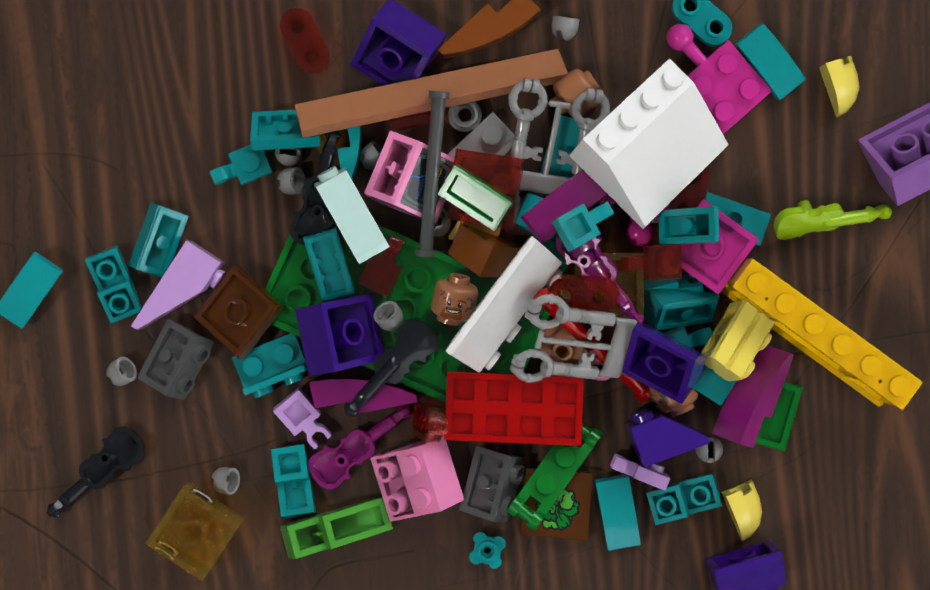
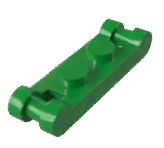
[506,419,603,531]

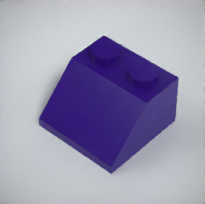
[350,0,447,86]
[295,293,384,376]
[622,324,707,404]
[624,408,710,467]
[705,540,786,590]

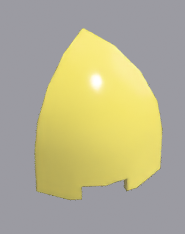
[819,56,859,118]
[721,480,762,541]

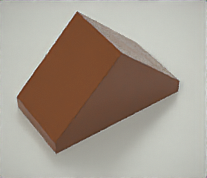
[448,222,522,278]

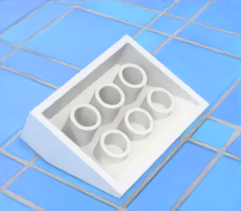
[570,58,729,229]
[446,236,563,373]

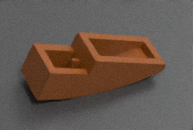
[438,0,541,59]

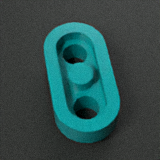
[671,0,732,47]

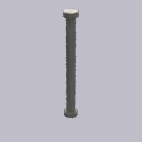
[415,91,450,258]

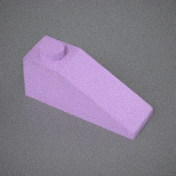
[131,240,225,330]

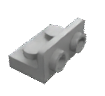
[447,112,515,183]

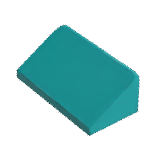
[129,203,189,277]

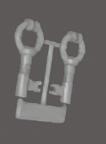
[508,78,611,194]
[510,294,637,383]

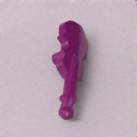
[555,235,644,324]
[308,405,412,490]

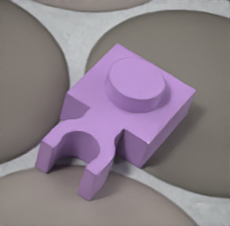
[273,387,332,450]
[610,453,670,491]

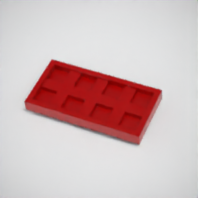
[444,372,584,446]

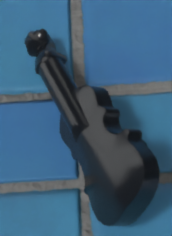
[289,131,341,245]
[344,318,439,417]
[46,426,146,518]

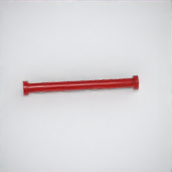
[533,288,652,402]

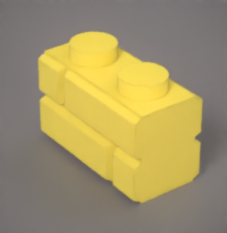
[701,300,774,381]

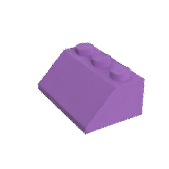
[858,102,930,206]

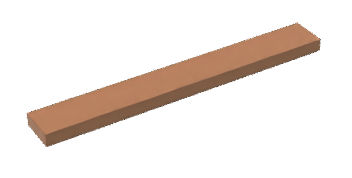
[294,49,568,138]

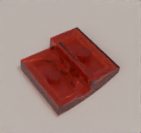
[448,149,525,230]

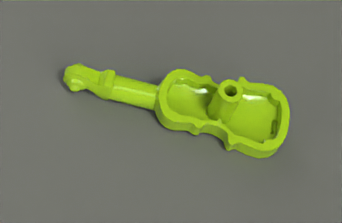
[773,200,892,240]

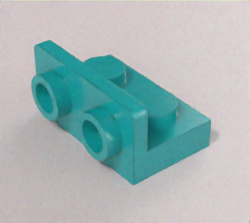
[250,110,323,151]
[231,333,308,398]

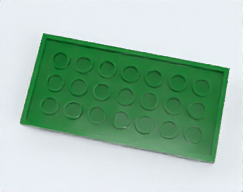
[265,203,550,403]

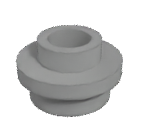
[448,101,482,132]

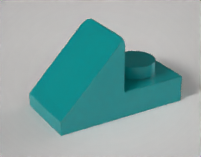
[659,206,719,245]

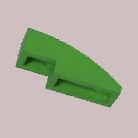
[280,497,393,559]

